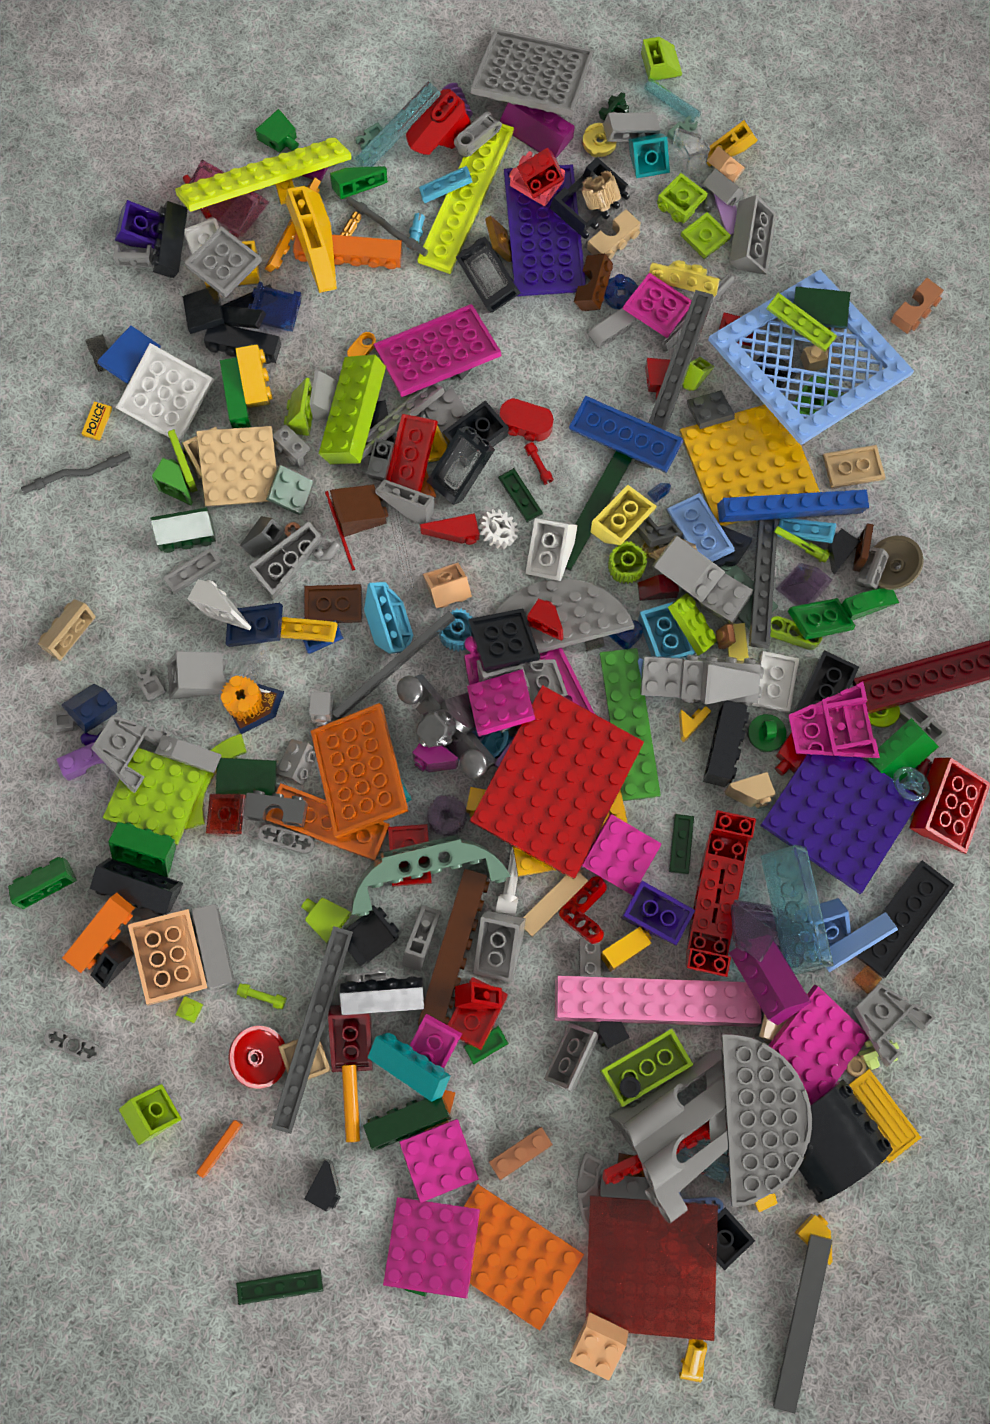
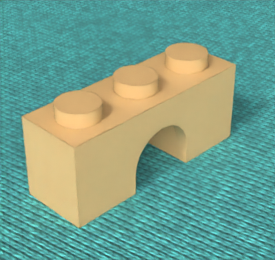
[587,209,641,260]

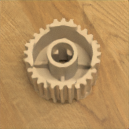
[581,171,621,212]

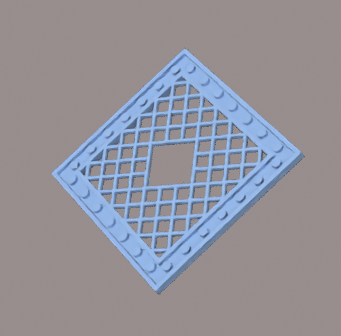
[708,269,914,445]

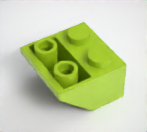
[641,37,682,82]

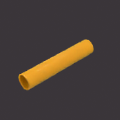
[342,1065,360,1142]

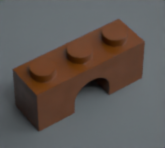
[574,253,613,311]

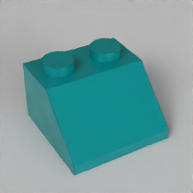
[628,133,670,179]

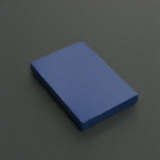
[98,326,161,384]

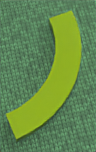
[185,734,247,830]

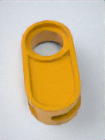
[347,332,376,357]

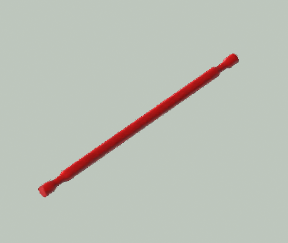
[325,491,355,571]

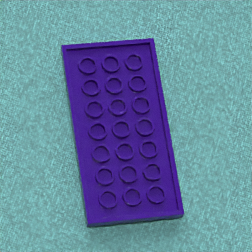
[504,164,586,297]

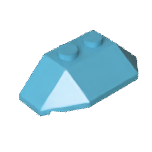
[364,582,414,654]

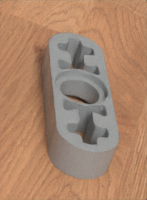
[259,824,315,854]
[44,1028,102,1062]

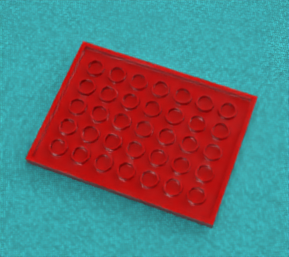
[469,685,644,879]

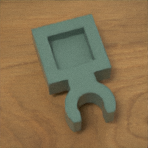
[667,116,698,146]
[355,122,388,151]

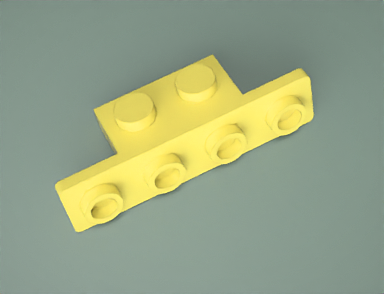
[649,260,720,297]

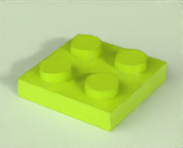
[681,212,731,259]

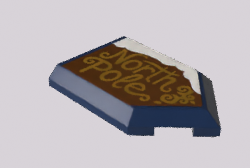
[232,684,284,734]

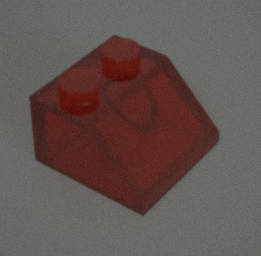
[206,794,245,837]

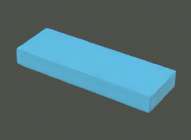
[419,166,473,203]
[777,518,836,543]

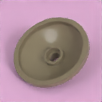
[874,536,924,590]

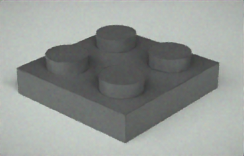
[687,390,735,429]

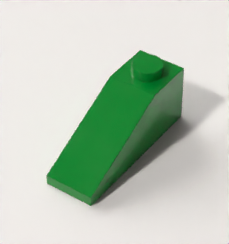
[330,166,388,199]
[842,588,899,621]

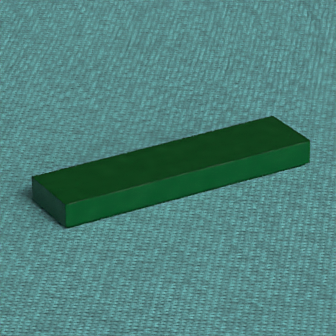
[236,1269,324,1305]

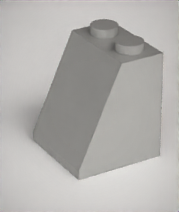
[167,651,227,700]

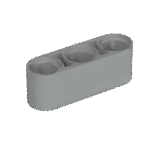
[588,308,640,349]

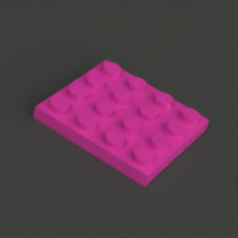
[383,1197,480,1299]

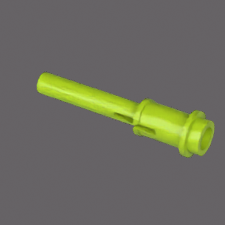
[774,526,830,563]

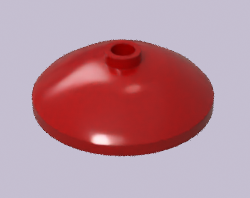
[228,1026,286,1089]

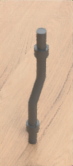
[346,196,428,256]
[21,451,131,494]

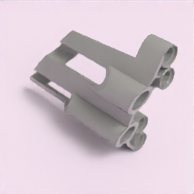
[609,1050,728,1223]

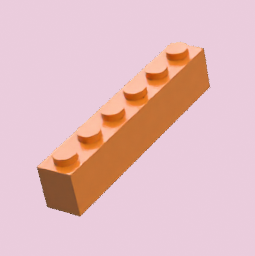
[293,232,403,269]

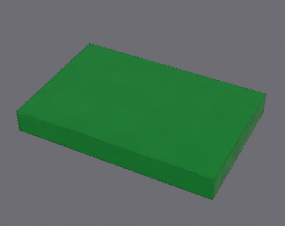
[788,598,855,640]

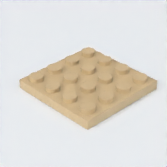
[196,426,277,507]

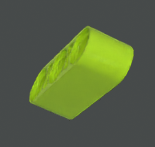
[770,616,822,650]

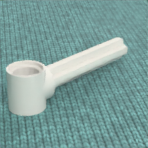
[496,847,518,916]

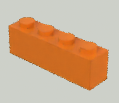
[62,893,135,973]

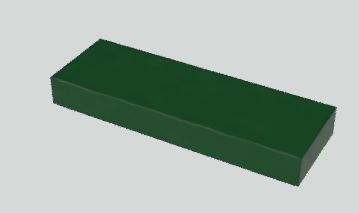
[498,468,543,522]
[669,814,694,875]

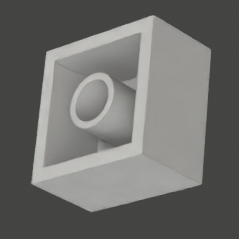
[699,573,753,624]

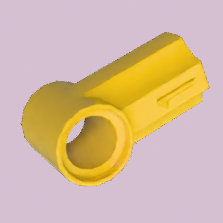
[679,1337,707,1383]

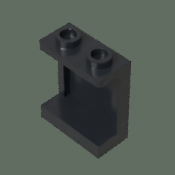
[345,905,399,968]

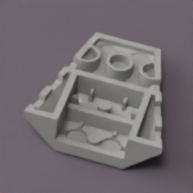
[477,659,568,733]

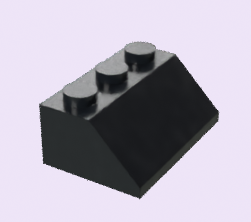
[442,400,509,468]

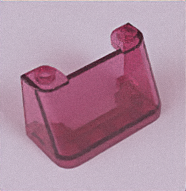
[189,159,270,238]

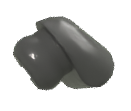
[702,187,715,212]

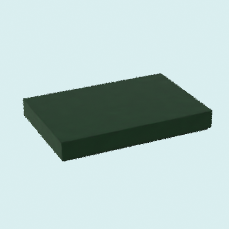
[793,287,851,329]
[216,758,277,798]

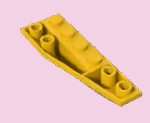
[285,186,337,293]

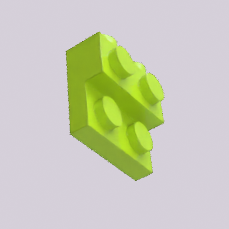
[657,173,708,224]

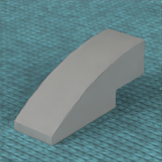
[899,701,949,752]

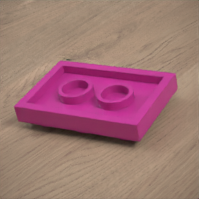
[410,1014,462,1068]

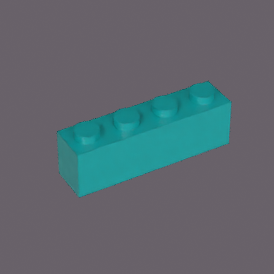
[368,1033,451,1102]

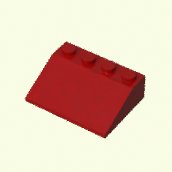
[909,757,990,854]

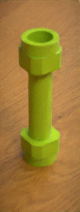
[236,983,287,1009]

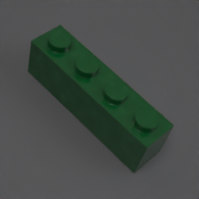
[363,1096,451,1151]

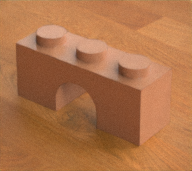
[890,278,944,334]
[489,1127,553,1180]

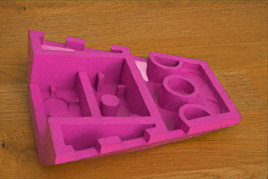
[788,682,880,758]

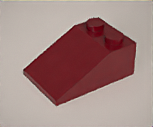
[328,1005,373,1072]

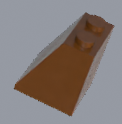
[330,484,389,537]

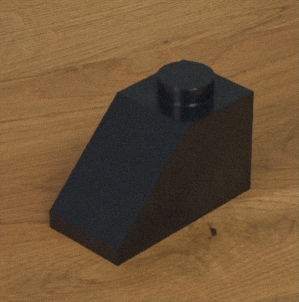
[827,528,860,574]
[90,940,134,989]
[597,1021,630,1050]

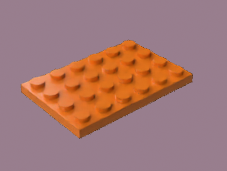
[311,703,409,838]
[464,1184,584,1331]

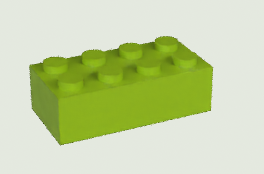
[600,1029,693,1108]

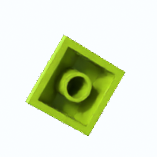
[119,1084,182,1145]

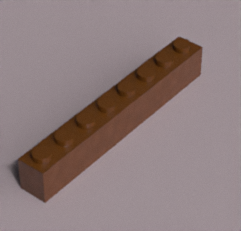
[417,869,490,1026]

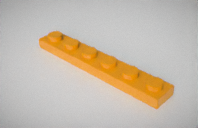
[265,178,321,272]

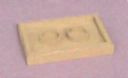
[823,445,886,489]

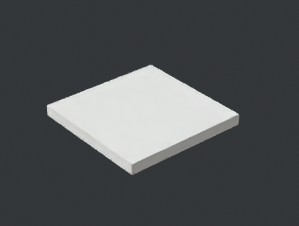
[116,343,214,442]

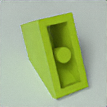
[682,357,715,391]

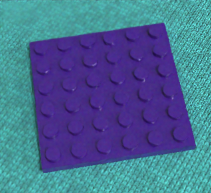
[760,754,921,894]

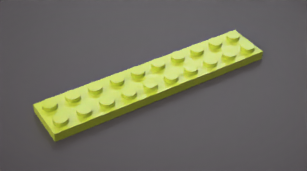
[417,124,514,274]
[175,138,351,212]

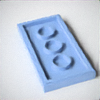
[667,493,735,562]

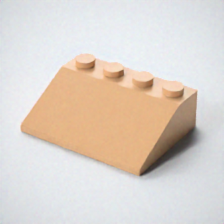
[128,909,207,1006]

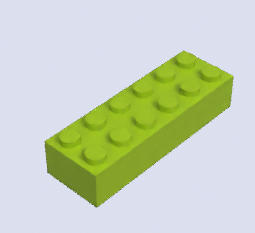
[318,354,386,465]

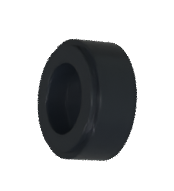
[619,1077,641,1098]

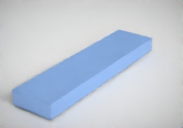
[817,912,898,972]

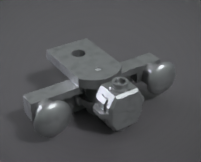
[397,674,497,778]

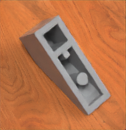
[375,479,434,524]
[155,735,221,773]
[402,905,441,972]

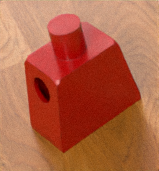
[645,358,670,400]
[775,732,807,776]

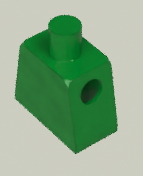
[255,109,299,153]

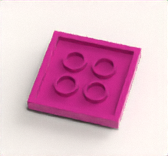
[623,273,692,339]
[467,669,536,736]
[582,814,662,895]
[399,1119,479,1203]

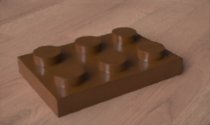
[304,584,362,623]

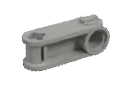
[454,111,502,157]

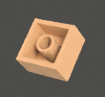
[569,1312,629,1380]

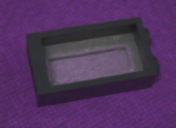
[456,236,520,313]
[426,426,495,505]

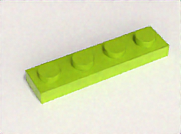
[766,293,837,352]

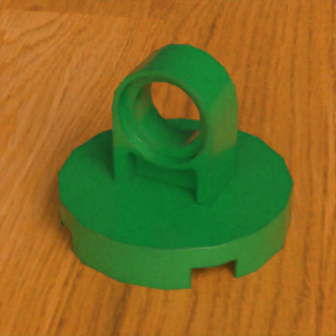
[748,714,787,752]

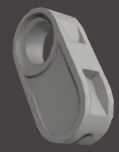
[346,971,387,982]

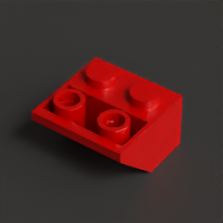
[517,148,564,199]

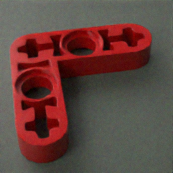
[559,876,607,944]

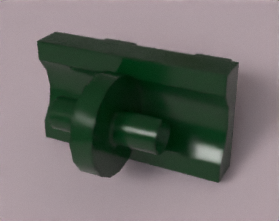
[599,92,629,121]

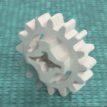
[478,509,519,549]

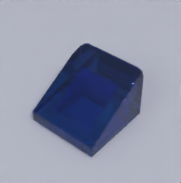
[647,483,671,502]

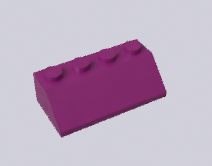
[500,102,575,158]
[729,934,811,1025]

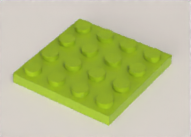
[103,748,208,845]

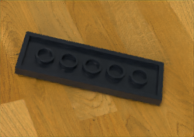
[856,860,954,979]

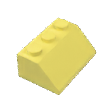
[590,485,657,545]

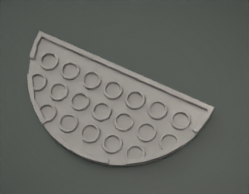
[494,579,634,653]
[721,1033,812,1207]

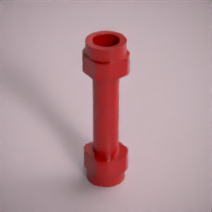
[524,442,554,485]

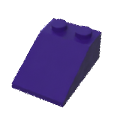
[115,200,161,250]
[621,881,695,946]

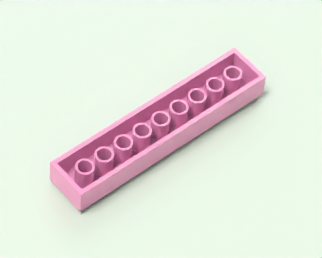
[555,976,762,1027]

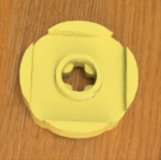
[582,123,617,157]

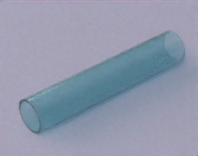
[644,78,701,122]

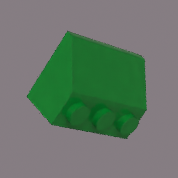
[868,718,939,783]
[108,822,176,877]
[8,857,77,909]

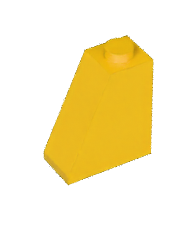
[601,927,652,972]

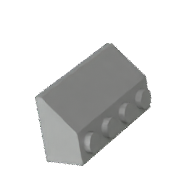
[729,195,776,274]

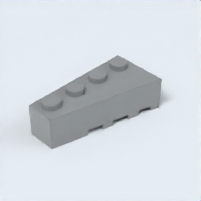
[249,522,321,600]

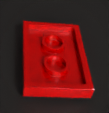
[388,824,432,887]
[448,977,508,1050]

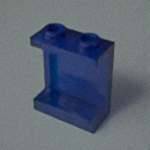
[248,282,302,332]

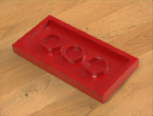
[386,414,438,492]

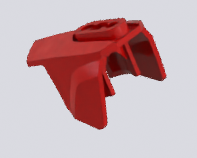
[406,89,471,155]

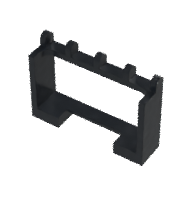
[549,157,630,239]

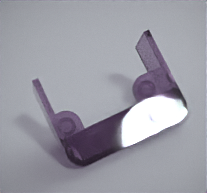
[730,900,818,966]

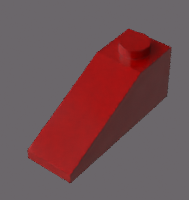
[420,513,480,545]

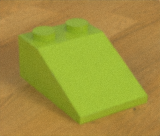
[284,378,313,436]

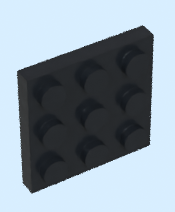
[468,608,540,672]

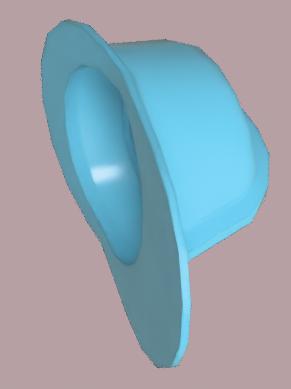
[481,730,513,758]

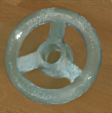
[893,767,930,801]

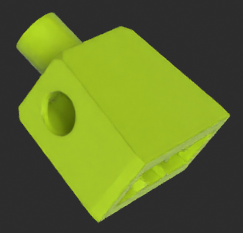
[301,897,352,944]

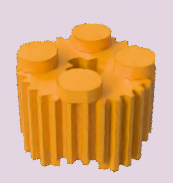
[221,675,262,719]

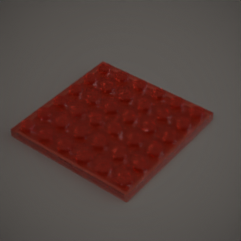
[586,1195,718,1341]

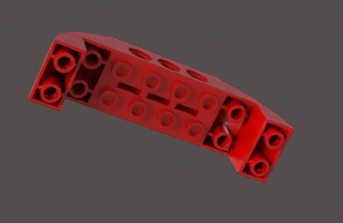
[686,810,756,977]

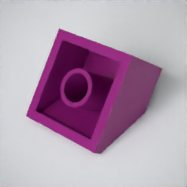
[412,743,458,772]

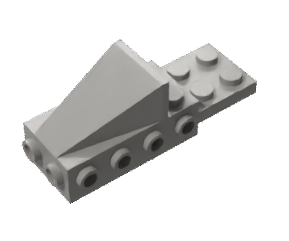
[640,655,764,706]

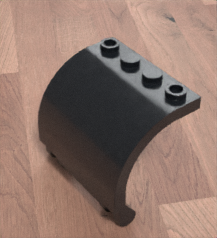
[798,1079,893,1203]

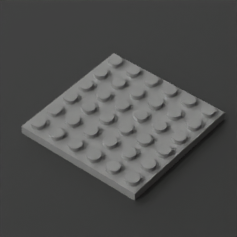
[470,29,594,117]

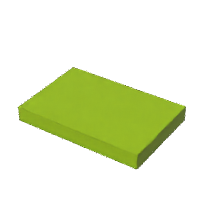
[168,429,198,493]

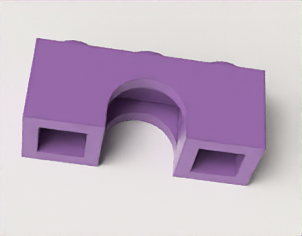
[56,742,106,781]

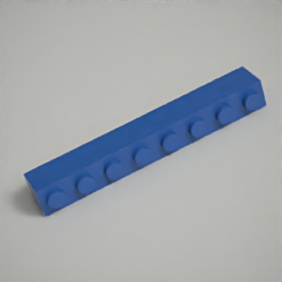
[717,489,869,523]

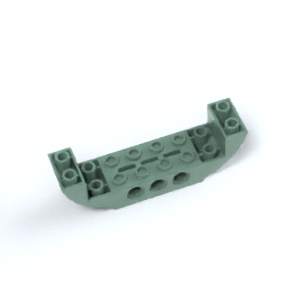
[352,834,511,916]

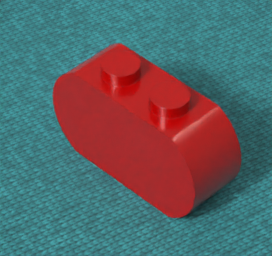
[500,398,554,442]

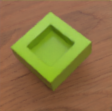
[175,996,203,1023]

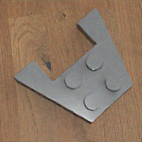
[91,716,171,793]
[853,984,936,1067]

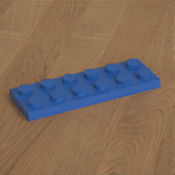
[569,396,684,473]

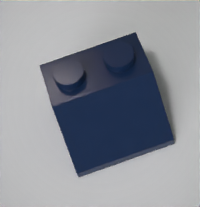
[62,684,117,734]

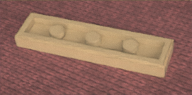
[523,872,588,937]

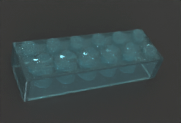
[760,845,834,975]

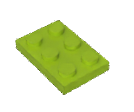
[668,592,717,656]

